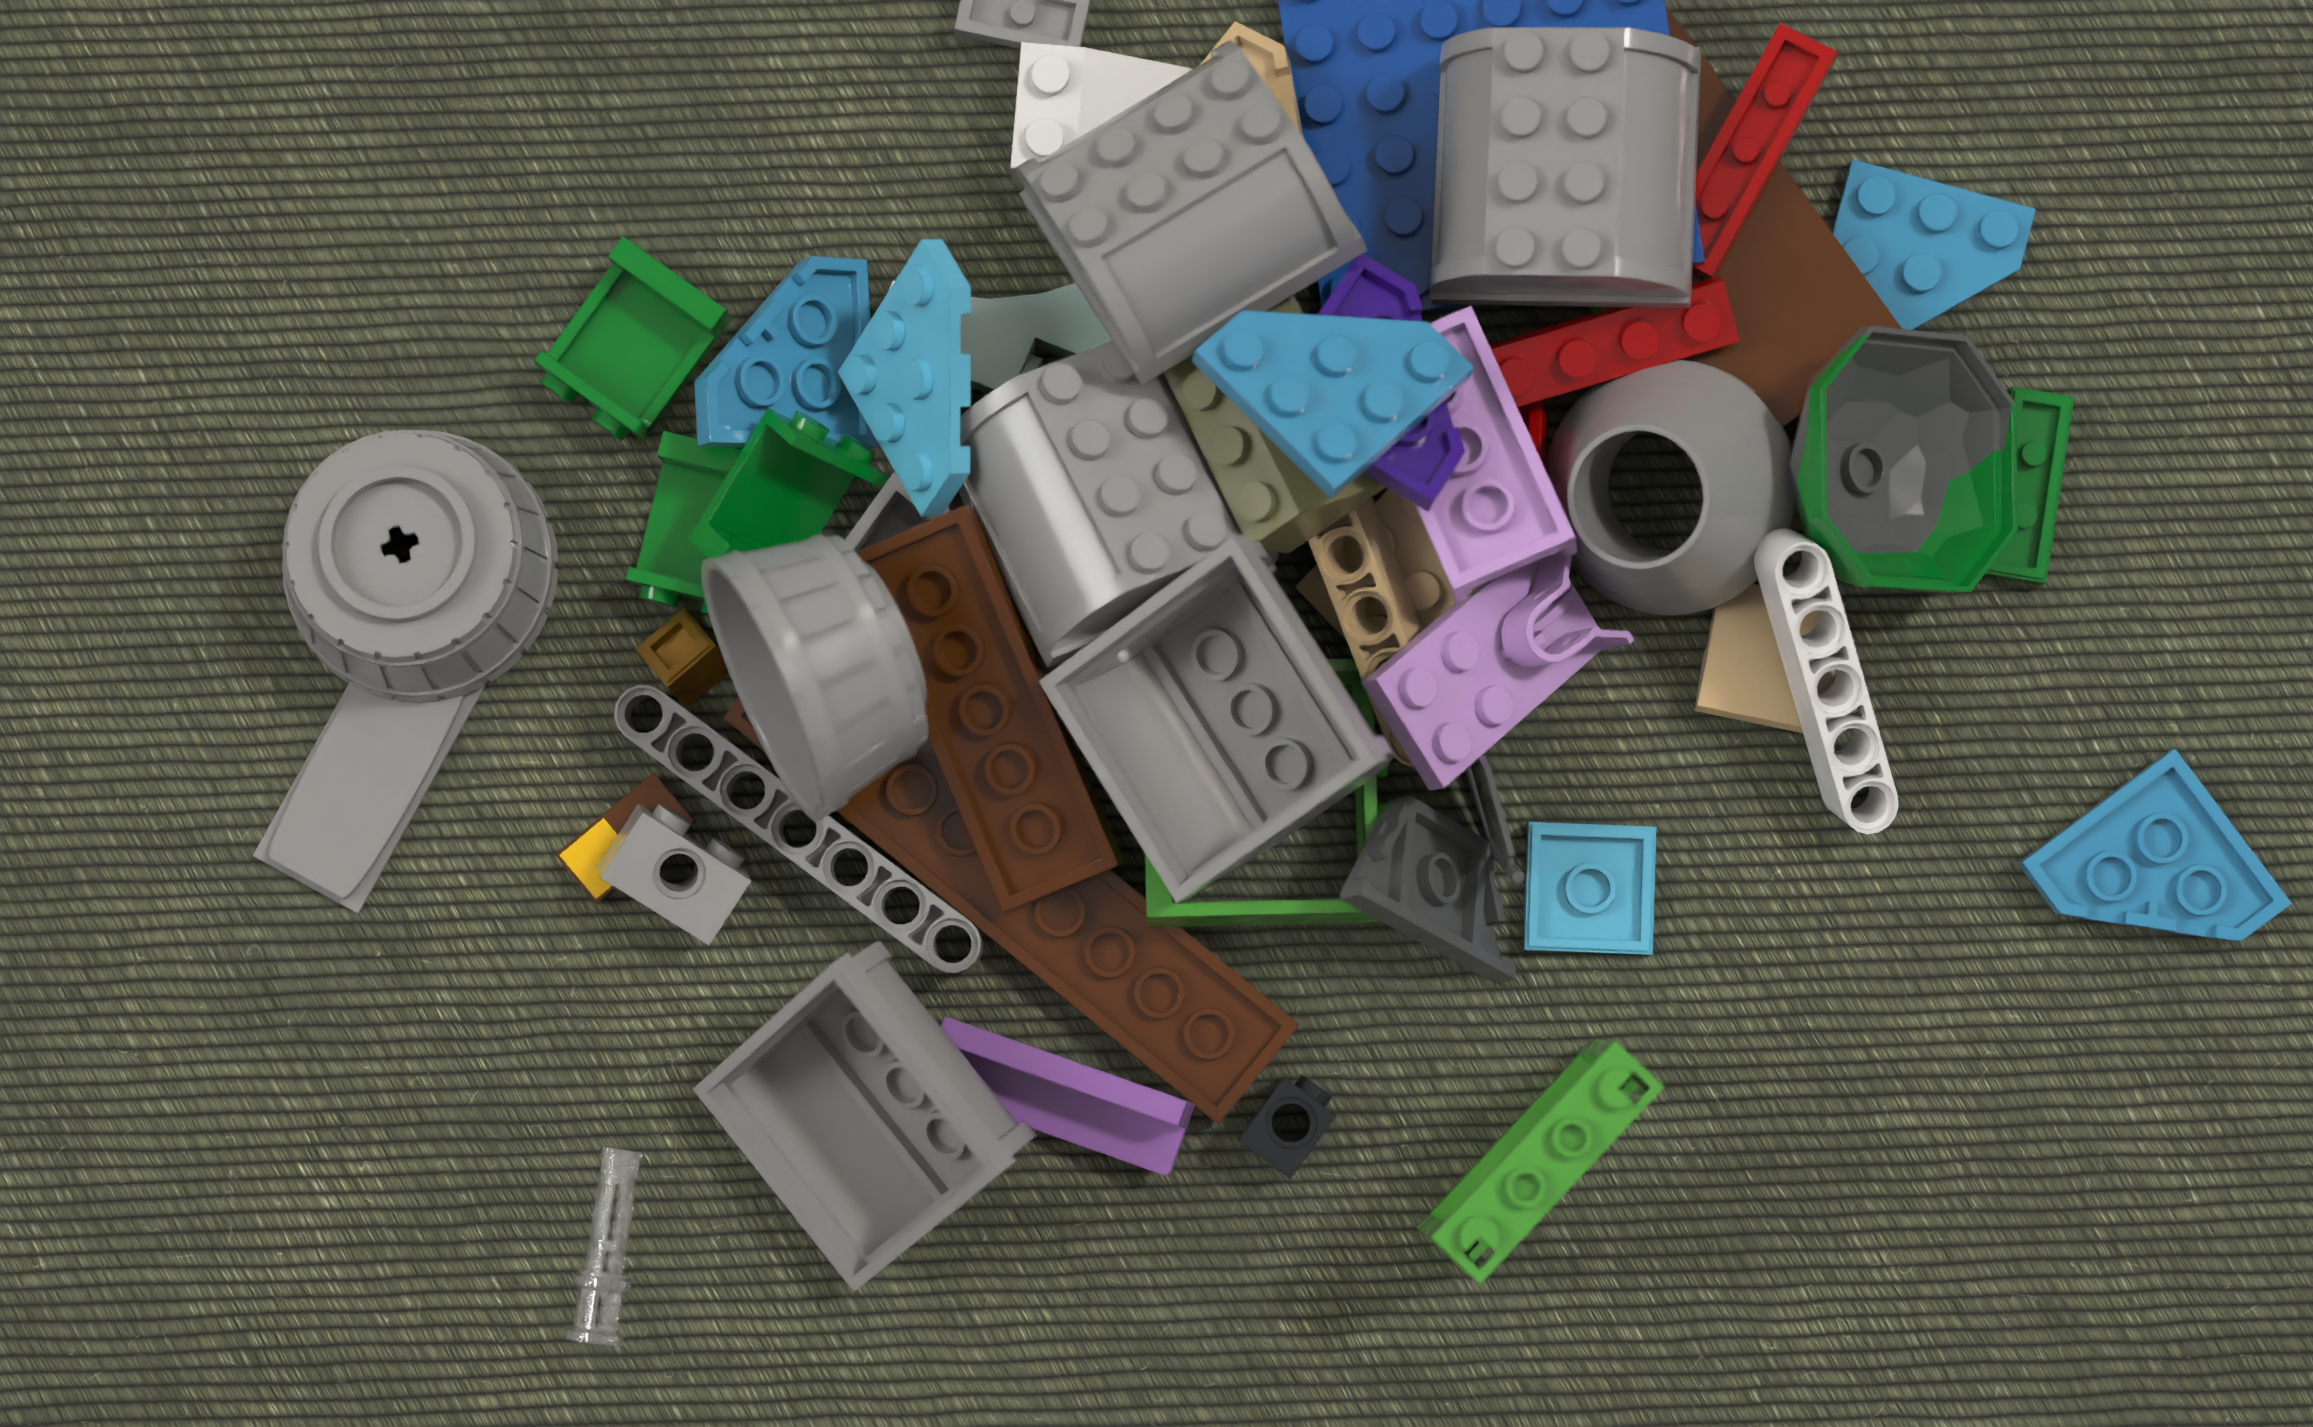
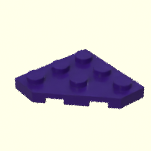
[1318,253,1465,512]

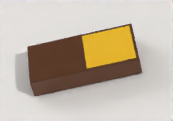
[555,772,696,904]

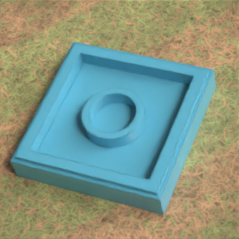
[1523,822,1656,955]

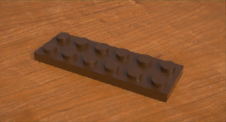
[856,503,1124,912]

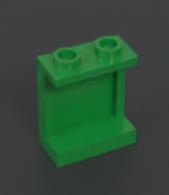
[533,236,732,442]

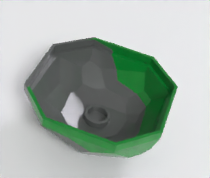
[1788,326,2018,594]

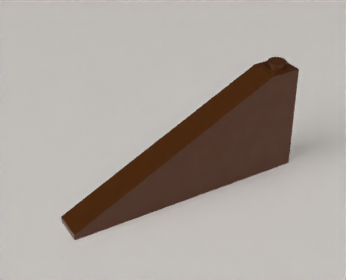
[1666,6,1902,471]

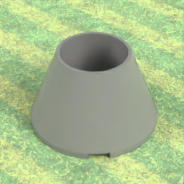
[1545,359,1797,615]

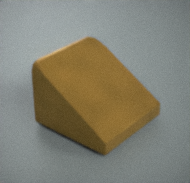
[636,608,729,706]

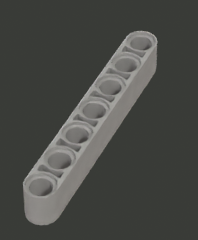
[614,685,983,974]

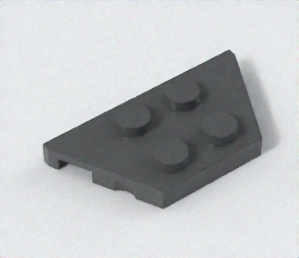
[1340,795,1516,983]

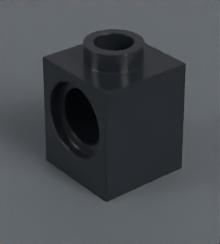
[1237,1075,1336,1179]

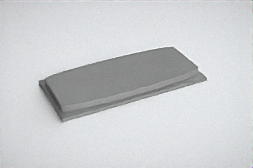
[253,680,489,914]

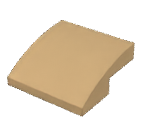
[1695,584,1846,733]

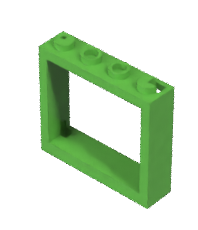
[1145,658,1388,928]
[1416,1041,1664,1284]

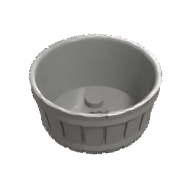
[282,430,558,703]
[701,534,928,821]

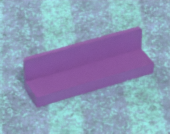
[941,1016,1195,1175]

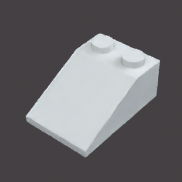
[1010,42,1193,184]

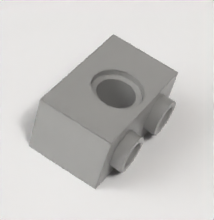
[596,803,751,945]

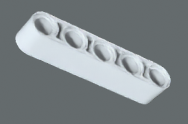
[1754,528,1899,834]

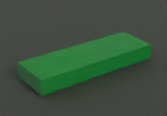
[1984,386,2075,586]

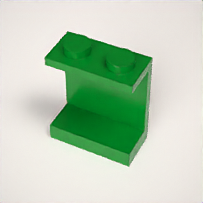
[689,408,890,558]
[626,431,742,616]

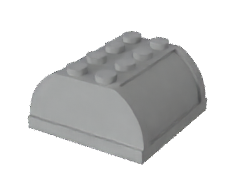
[1429,27,1701,308]
[1016,40,1367,385]
[958,341,1279,668]
[1038,535,1394,903]
[693,941,1036,1292]

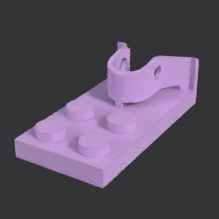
[1415,306,1577,604]
[1362,552,1634,791]

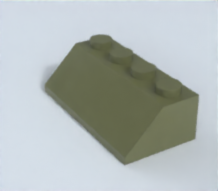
[1164,295,1386,554]

